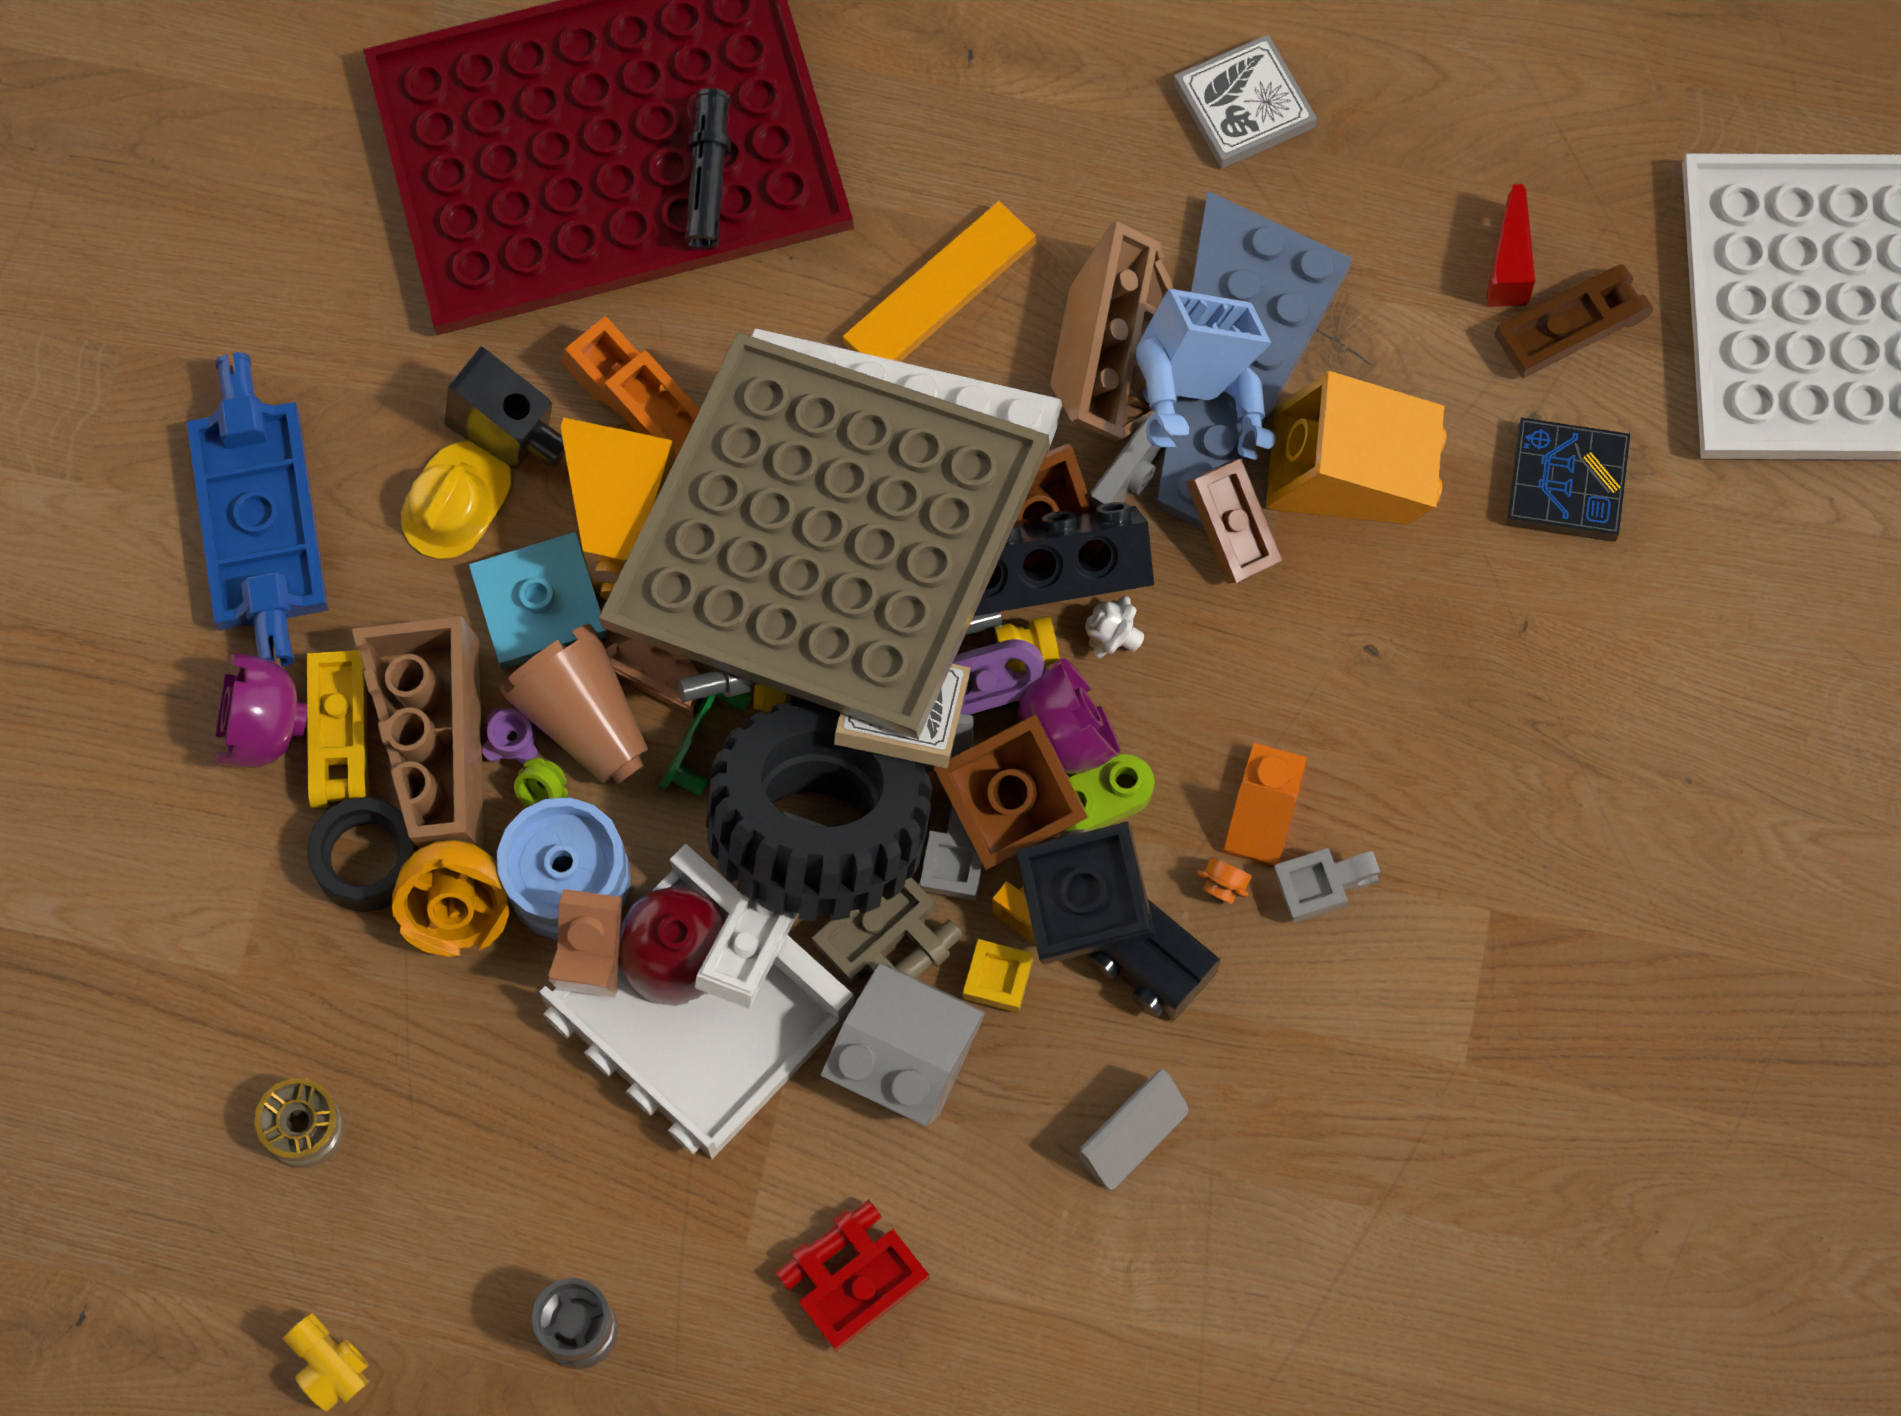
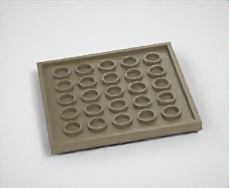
[599,332,1050,739]

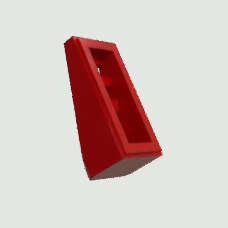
[1486,184,1536,307]

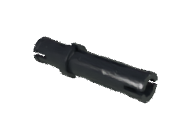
[684,88,731,250]

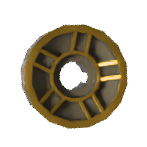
[254,1078,344,1168]

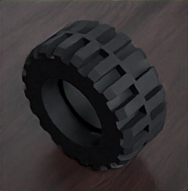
[706,700,932,921]

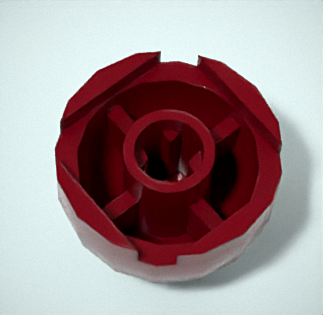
[619,887,726,1006]

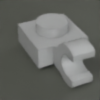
[919,805,983,901]
[1274,848,1380,924]

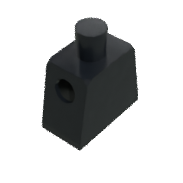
[444,346,565,468]

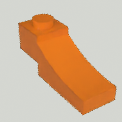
[560,315,700,458]

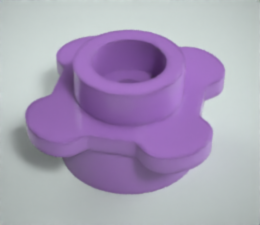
[482,708,541,765]

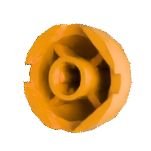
[392,839,509,957]

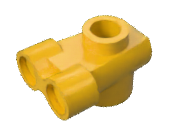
[282,1313,370,1412]

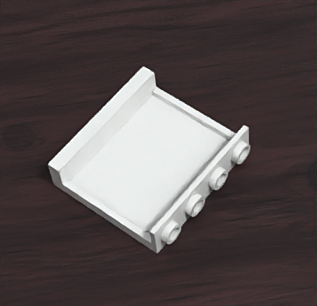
[539,843,855,1160]

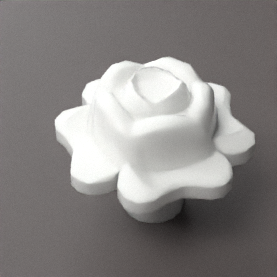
[1085,595,1144,659]

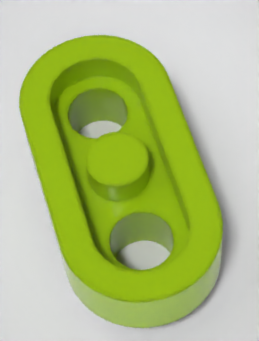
[1060,754,1154,835]

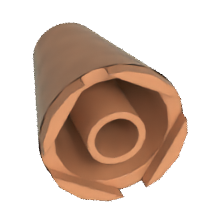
[499,623,648,785]

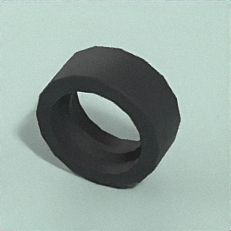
[307,797,419,912]

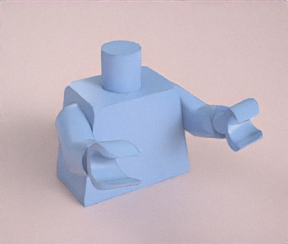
[1136,289,1276,460]

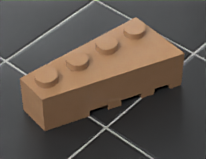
[351,616,484,850]

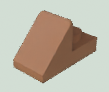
[548,889,622,998]

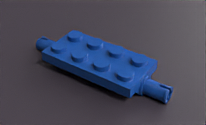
[187,352,329,667]

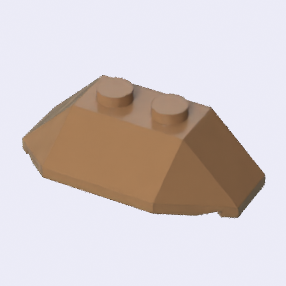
[1050,221,1173,441]

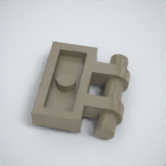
[812,878,963,985]

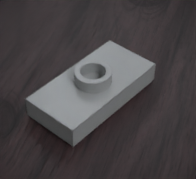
[1090,412,1164,513]

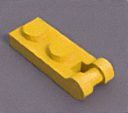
[307,650,370,809]

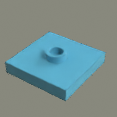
[469,532,608,670]

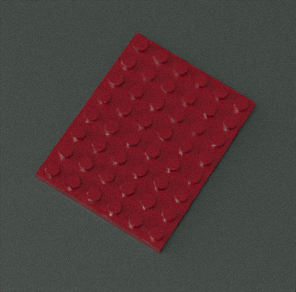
[363,0,854,336]

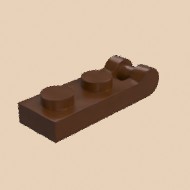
[1494,264,1653,379]

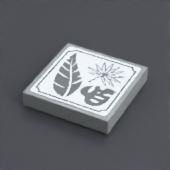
[1173,34,1317,169]

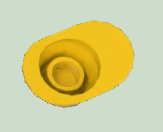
[401,441,511,560]

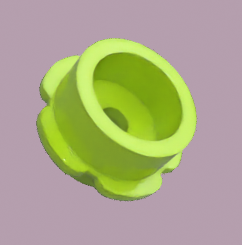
[514,758,568,808]

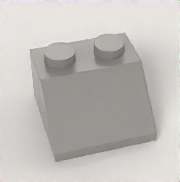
[820,962,986,1126]

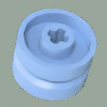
[497,797,631,941]

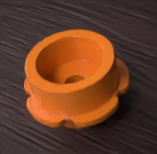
[1197,857,1252,905]

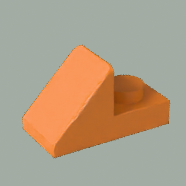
[1223,742,1308,867]

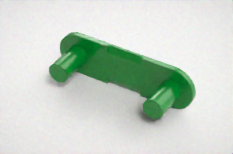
[659,693,752,796]

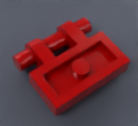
[774,1199,930,1352]

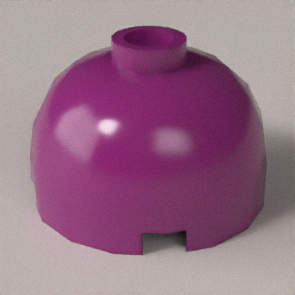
[215,653,307,768]
[1018,658,1120,774]

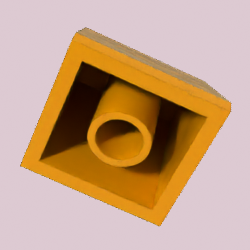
[1265,371,1446,524]
[561,417,676,600]

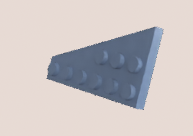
[1156,191,1352,532]

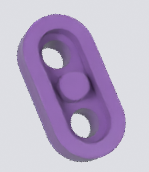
[952,639,1045,714]

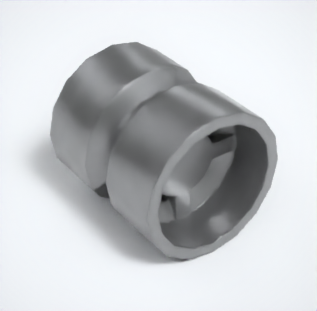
[531,1278,618,1370]

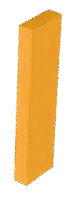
[842,201,1036,362]

